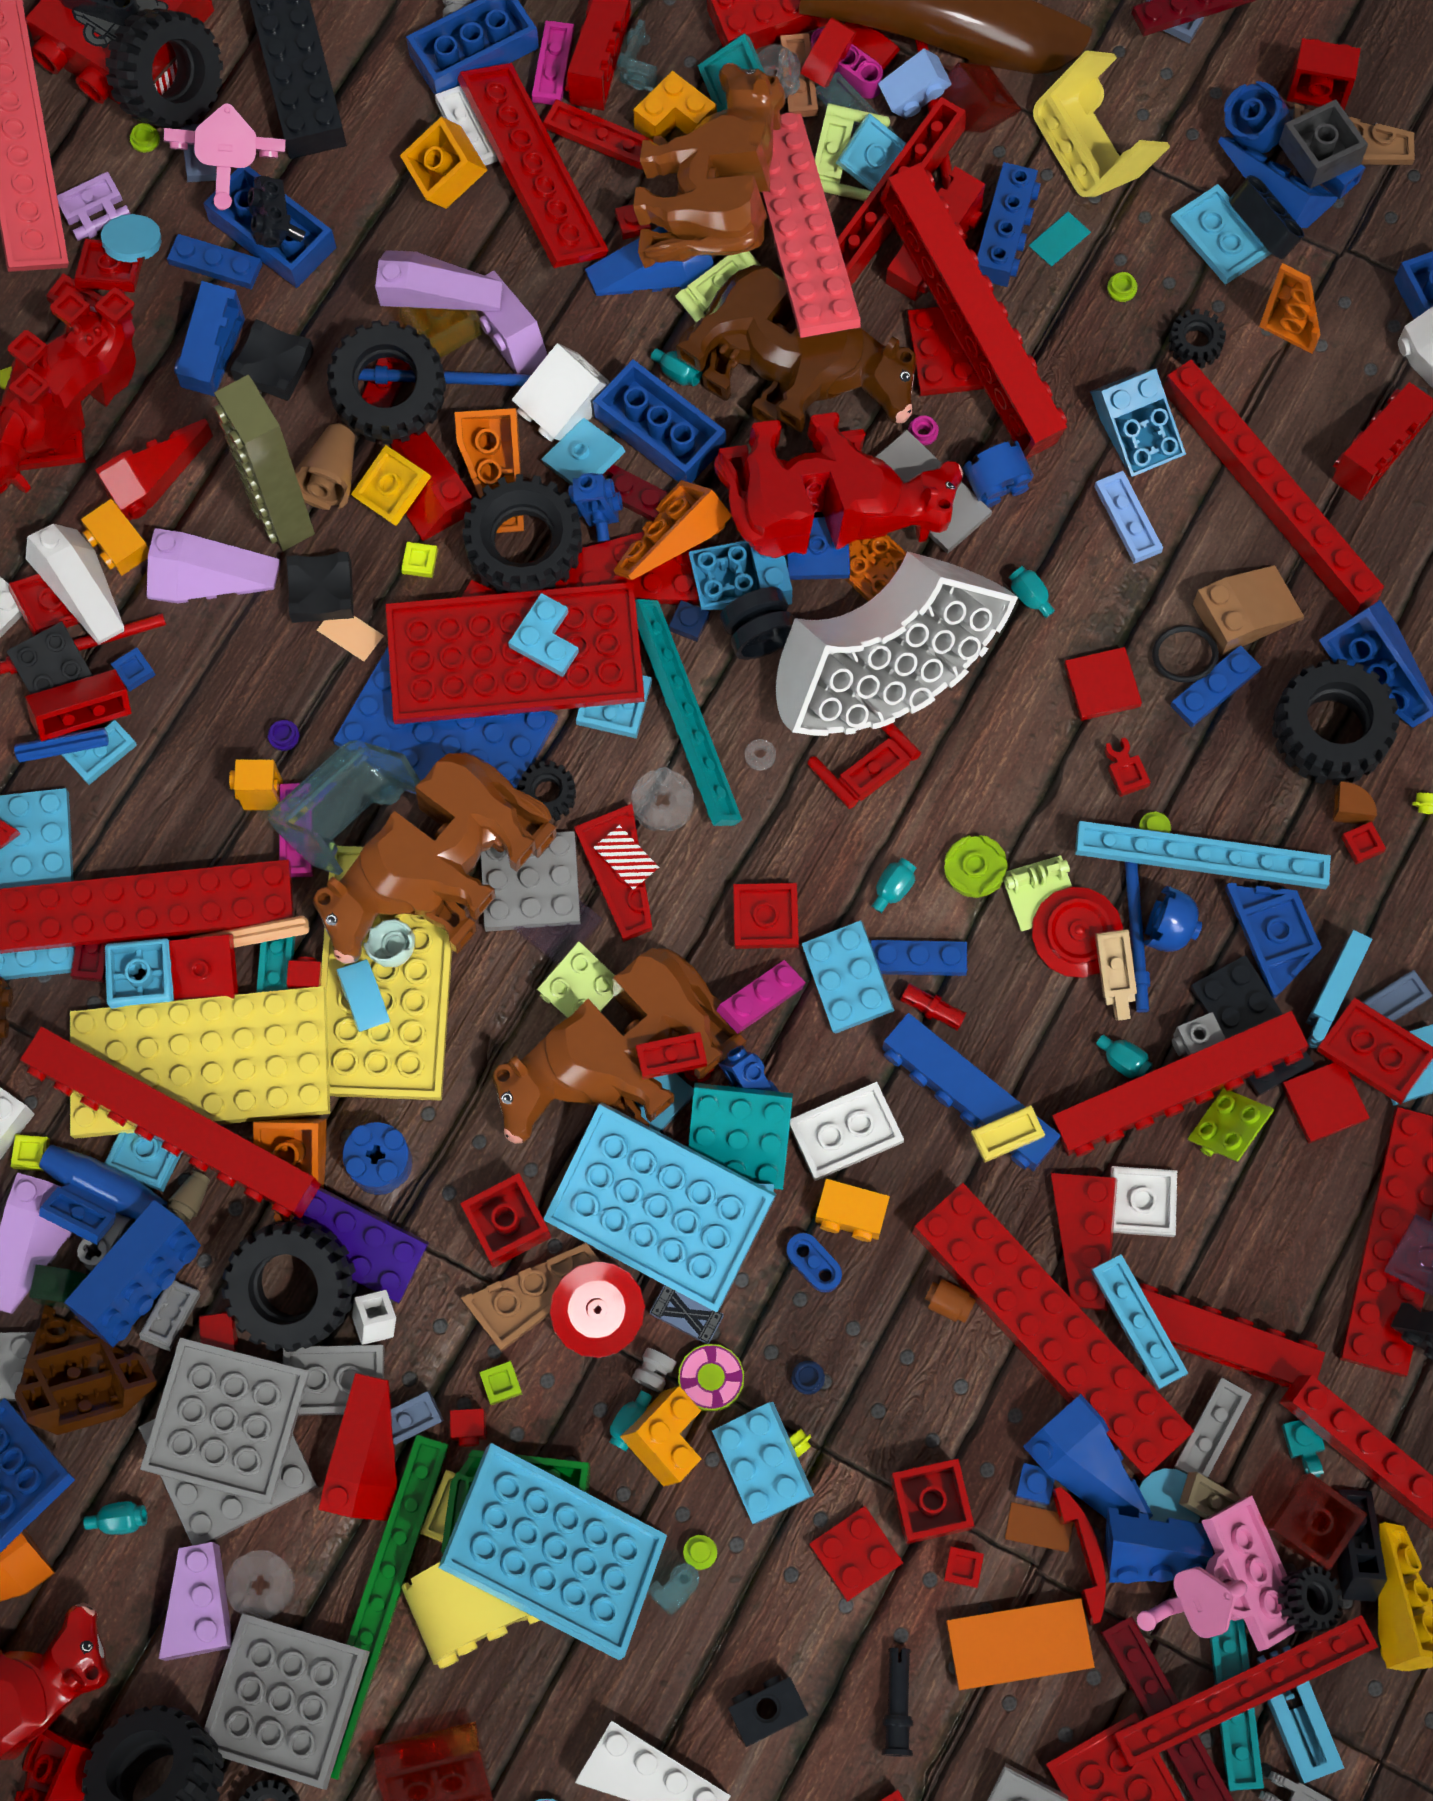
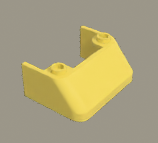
[1033,50,1170,197]

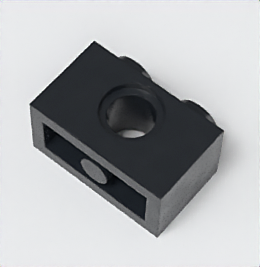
[728,1674,809,1747]

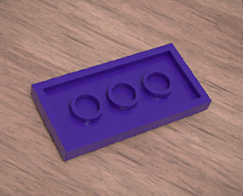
[294,1187,430,1303]

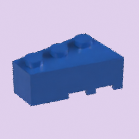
[174,281,245,397]
[1104,1507,1214,1584]

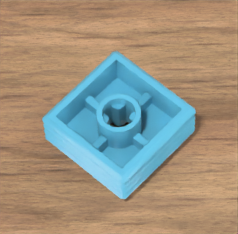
[105,938,174,1009]

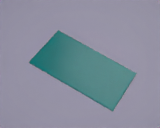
[1029,211,1091,267]

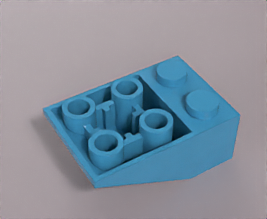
[1090,369,1186,477]
[689,541,793,610]

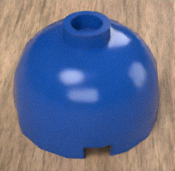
[1144,886,1202,952]

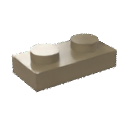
[1179,1472,1242,1519]

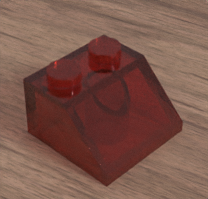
[941,62,1022,133]
[1266,1473,1367,1571]

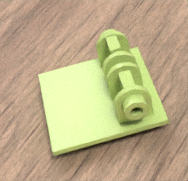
[1004,855,1072,932]
[537,941,615,1018]

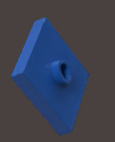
[787,517,850,580]

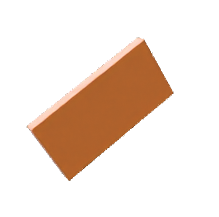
[845,535,906,601]
[946,1598,1095,1691]

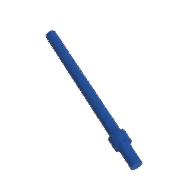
[358,366,531,386]
[1125,827,1151,1013]

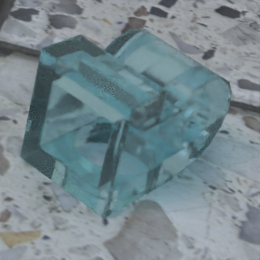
[647,1564,699,1617]

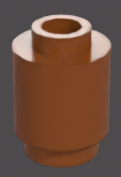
[925,1279,976,1323]

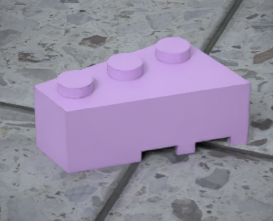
[467,271,548,375]
[159,1542,233,1661]

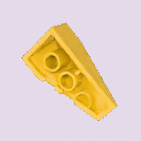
[1378,1522,1433,1671]

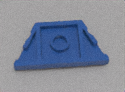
[1225,883,1322,999]

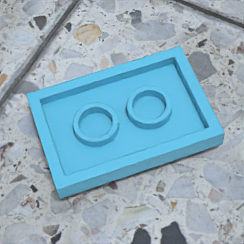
[1170,184,1271,285]
[802,920,895,1034]
[712,1402,815,1524]

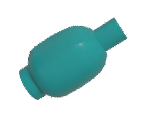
[651,348,703,386]
[1008,566,1055,618]
[871,858,917,913]
[1096,1034,1153,1078]
[609,1390,653,1452]
[83,1501,148,1535]

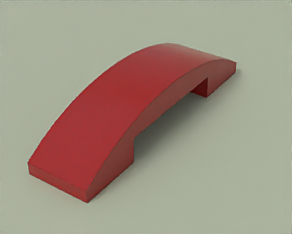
[1052,1487,1106,1626]

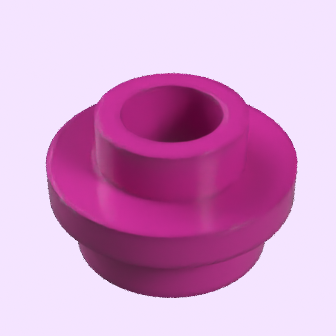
[908,416,939,446]

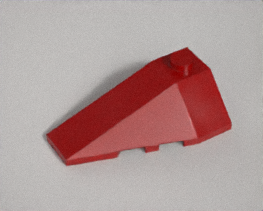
[95,418,213,521]
[391,431,473,542]
[14,1728,93,1801]

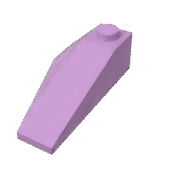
[147,528,281,604]

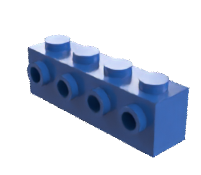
[977,162,1041,287]

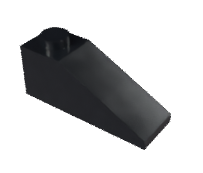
[1337,1489,1387,1602]

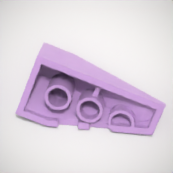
[375,250,503,311]
[0,1172,73,1314]

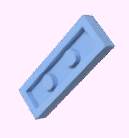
[1094,471,1163,564]

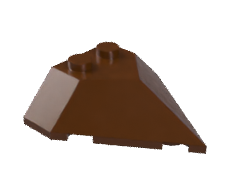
[15,1304,157,1435]

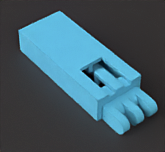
[1306,930,1373,1048]
[1257,1645,1344,1784]

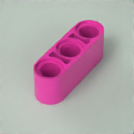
[811,28,883,99]

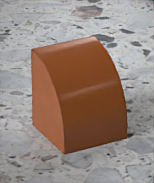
[1333,781,1377,825]

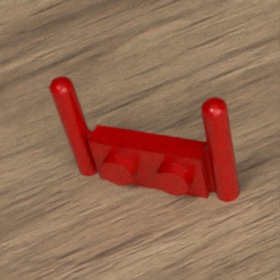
[807,723,921,809]

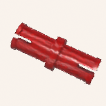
[900,983,967,1031]

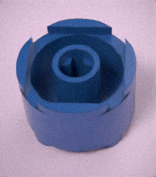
[1224,81,1292,153]
[963,441,1034,508]
[343,1122,412,1195]

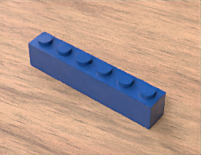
[882,1013,1061,1172]

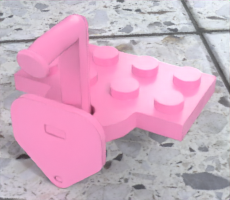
[164,103,285,211]
[1137,1496,1297,1651]

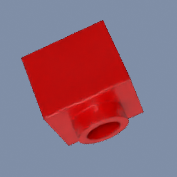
[287,957,322,989]
[450,1409,487,1447]

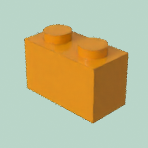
[81,499,149,576]
[229,760,283,810]
[815,1179,890,1242]

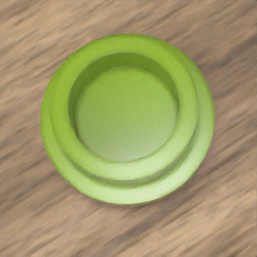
[130,123,160,153]
[1107,272,1137,302]
[1139,812,1171,833]
[683,1535,717,1570]

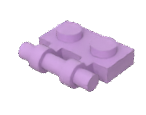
[57,172,130,241]

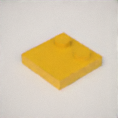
[351,445,431,526]

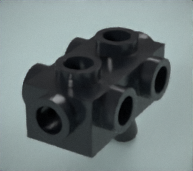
[247,176,306,248]

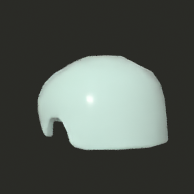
[364,919,415,967]

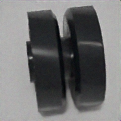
[720,587,795,660]

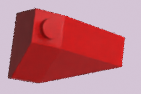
[318,1373,398,1521]

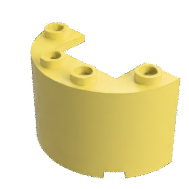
[401,1562,541,1669]

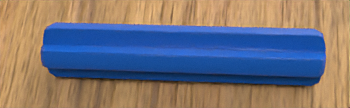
[14,728,109,762]

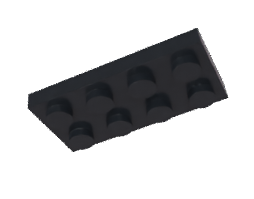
[1189,955,1314,1097]

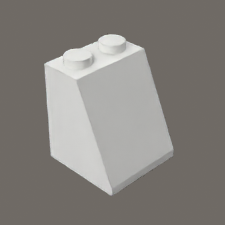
[512,343,611,442]

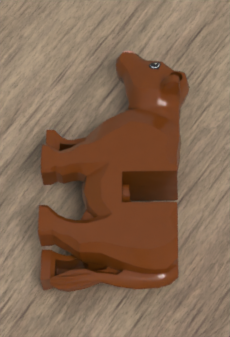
[633,63,785,268]
[313,753,556,964]
[492,948,747,1144]

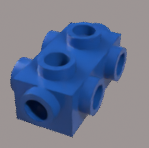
[569,473,623,542]
[719,1046,779,1092]

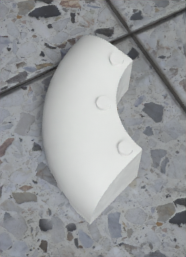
[776,551,1018,736]

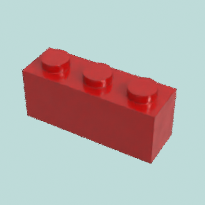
[25,669,132,742]

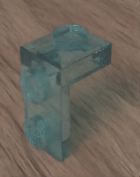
[617,19,657,91]

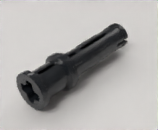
[881,1648,913,1757]

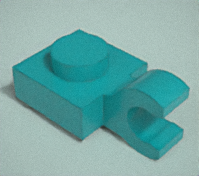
[1281,1420,1325,1480]

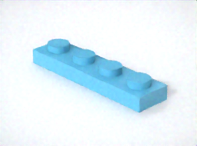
[1091,1254,1188,1391]

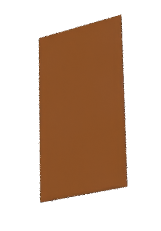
[1005,1502,1073,1553]

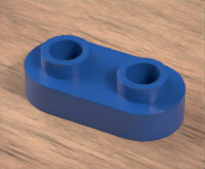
[786,1233,842,1293]

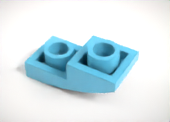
[336,959,390,1032]

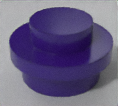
[268,720,300,751]

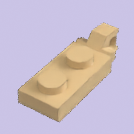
[1095,929,1137,1021]

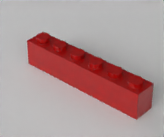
[1117,1283,1326,1388]
[1279,1375,1433,1530]

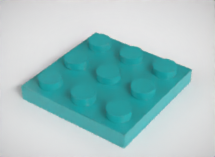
[688,1083,793,1190]

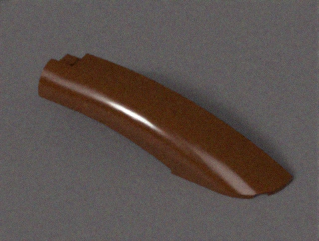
[799,0,1093,74]

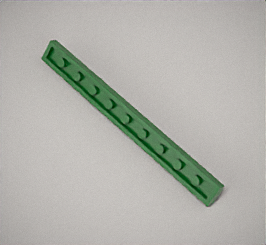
[330,1435,450,1780]

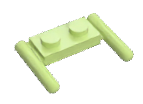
[815,103,890,201]
[675,251,761,322]

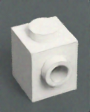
[352,1290,396,1345]

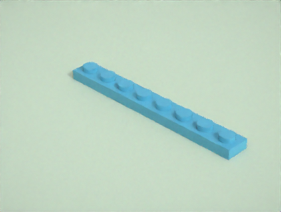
[1075,821,1331,889]

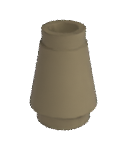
[167,1171,210,1222]

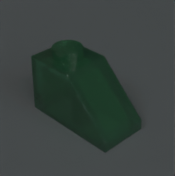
[29,1265,88,1308]

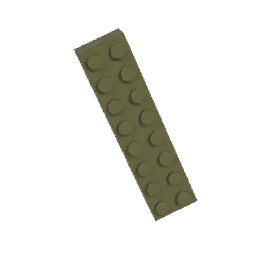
[214,374,315,551]

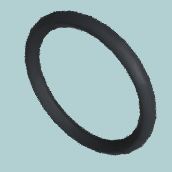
[1152,625,1219,683]

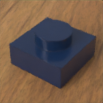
[669,600,710,642]

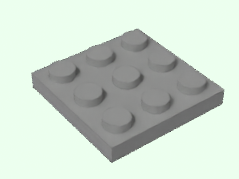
[481,831,581,932]

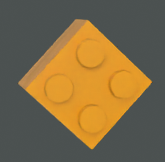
[400,116,488,209]

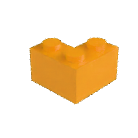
[633,71,717,140]
[620,1386,701,1487]

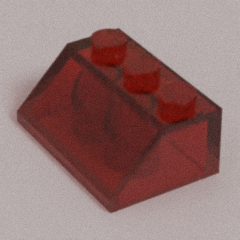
[374,1721,493,1801]

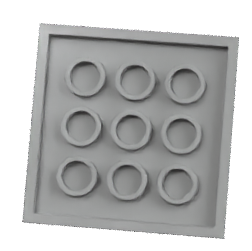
[140,1338,310,1504]
[138,1419,318,1546]
[204,1613,370,1790]

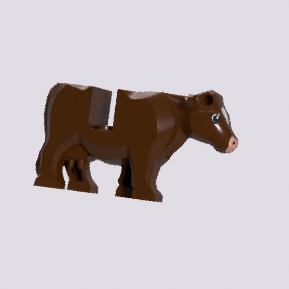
[676,265,917,433]

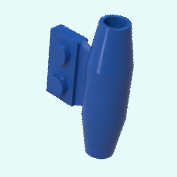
[39,1145,167,1245]

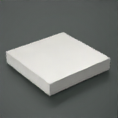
[1110,1166,1177,1237]

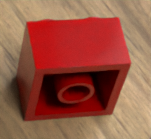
[1286,38,1361,110]
[460,1173,551,1268]
[890,1459,974,1544]

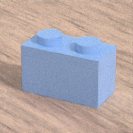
[878,48,952,119]

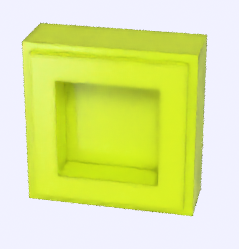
[401,542,438,578]
[11,1135,50,1171]

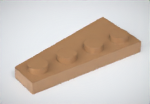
[1293,104,1415,165]
[461,1243,601,1352]

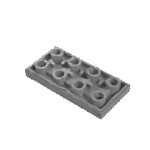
[876,430,992,554]

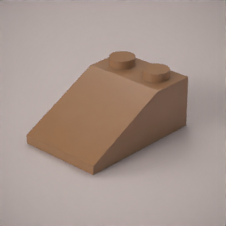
[1193,565,1304,656]

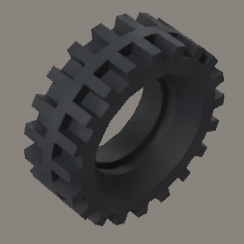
[462,474,583,594]

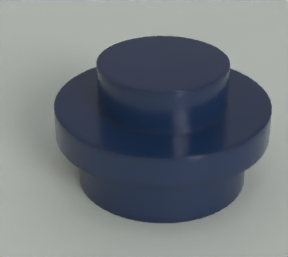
[791,1361,825,1395]

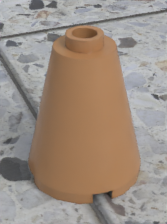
[294,423,355,510]

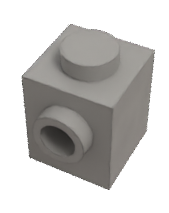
[1172,1012,1226,1057]

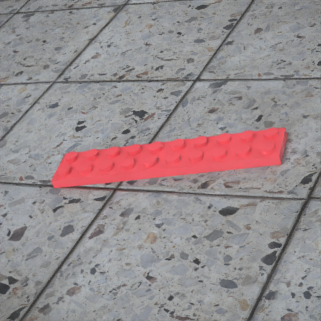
[0,0,69,272]
[761,113,861,338]

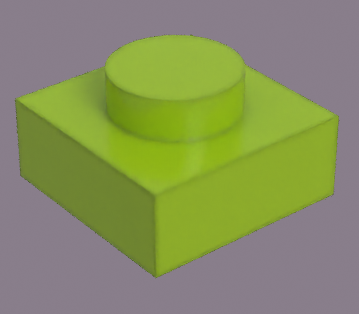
[479,1361,522,1405]

